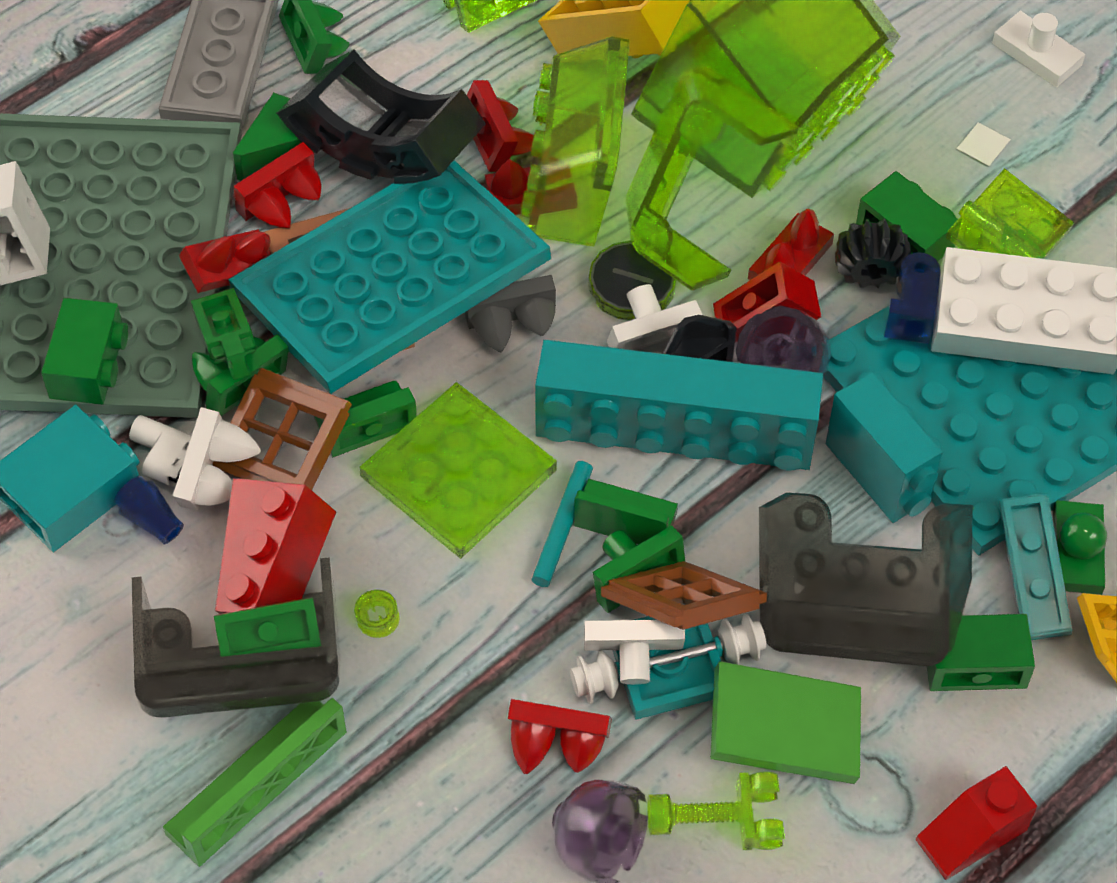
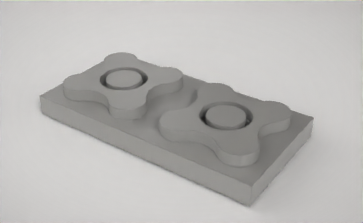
[159,0,278,128]

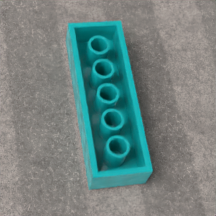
[535,339,823,471]

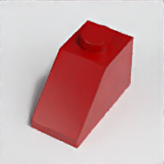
[713,262,821,342]
[916,766,1038,880]

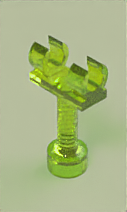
[647,772,785,850]

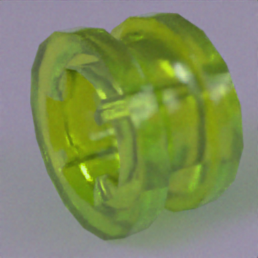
[354,589,400,638]

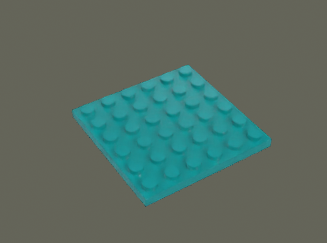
[809,231,1117,556]

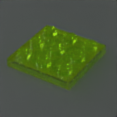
[359,382,557,559]

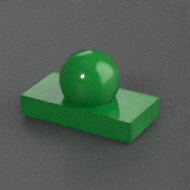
[1053,500,1107,595]

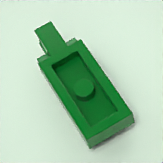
[191,288,256,380]

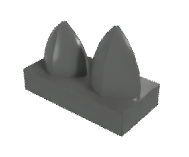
[465,275,556,353]

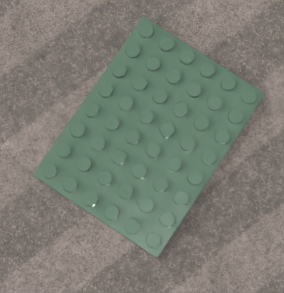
[0,113,242,418]

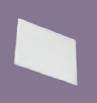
[956,122,1011,166]

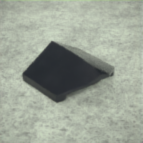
[662,314,737,362]

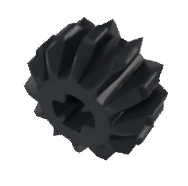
[835,219,911,289]

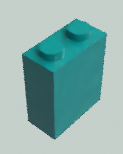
[825,372,943,523]
[0,404,141,553]

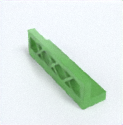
[163,693,347,867]

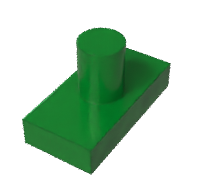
[593,525,685,613]

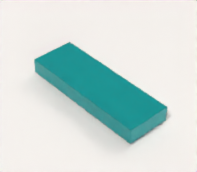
[999,493,1073,640]

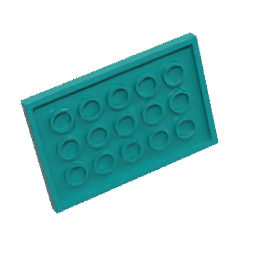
[229,160,551,394]

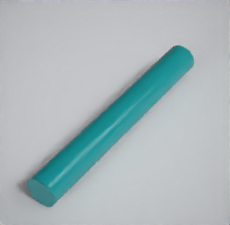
[531,461,593,587]

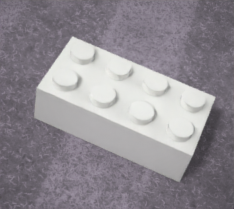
[931,247,1117,374]

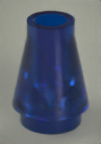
[114,476,184,545]

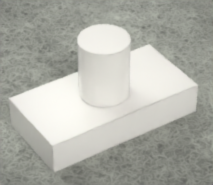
[992,10,1085,88]
[607,284,702,350]
[584,620,685,685]

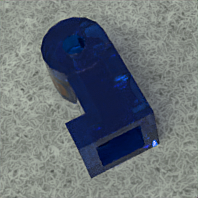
[884,253,940,344]

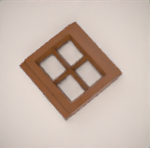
[212,368,352,490]
[601,561,767,630]

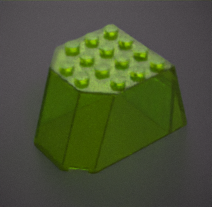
[631,0,901,198]

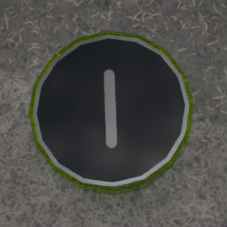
[588,240,677,320]

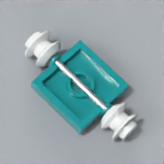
[570,613,766,720]

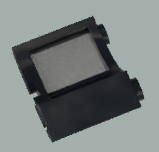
[276,49,486,184]

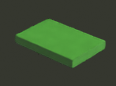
[710,661,861,784]

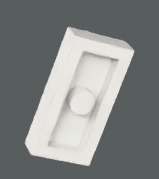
[173,407,261,511]

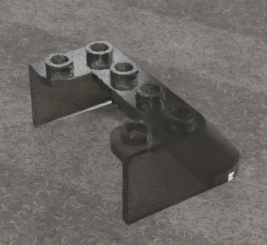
[759,492,973,666]
[131,557,341,718]

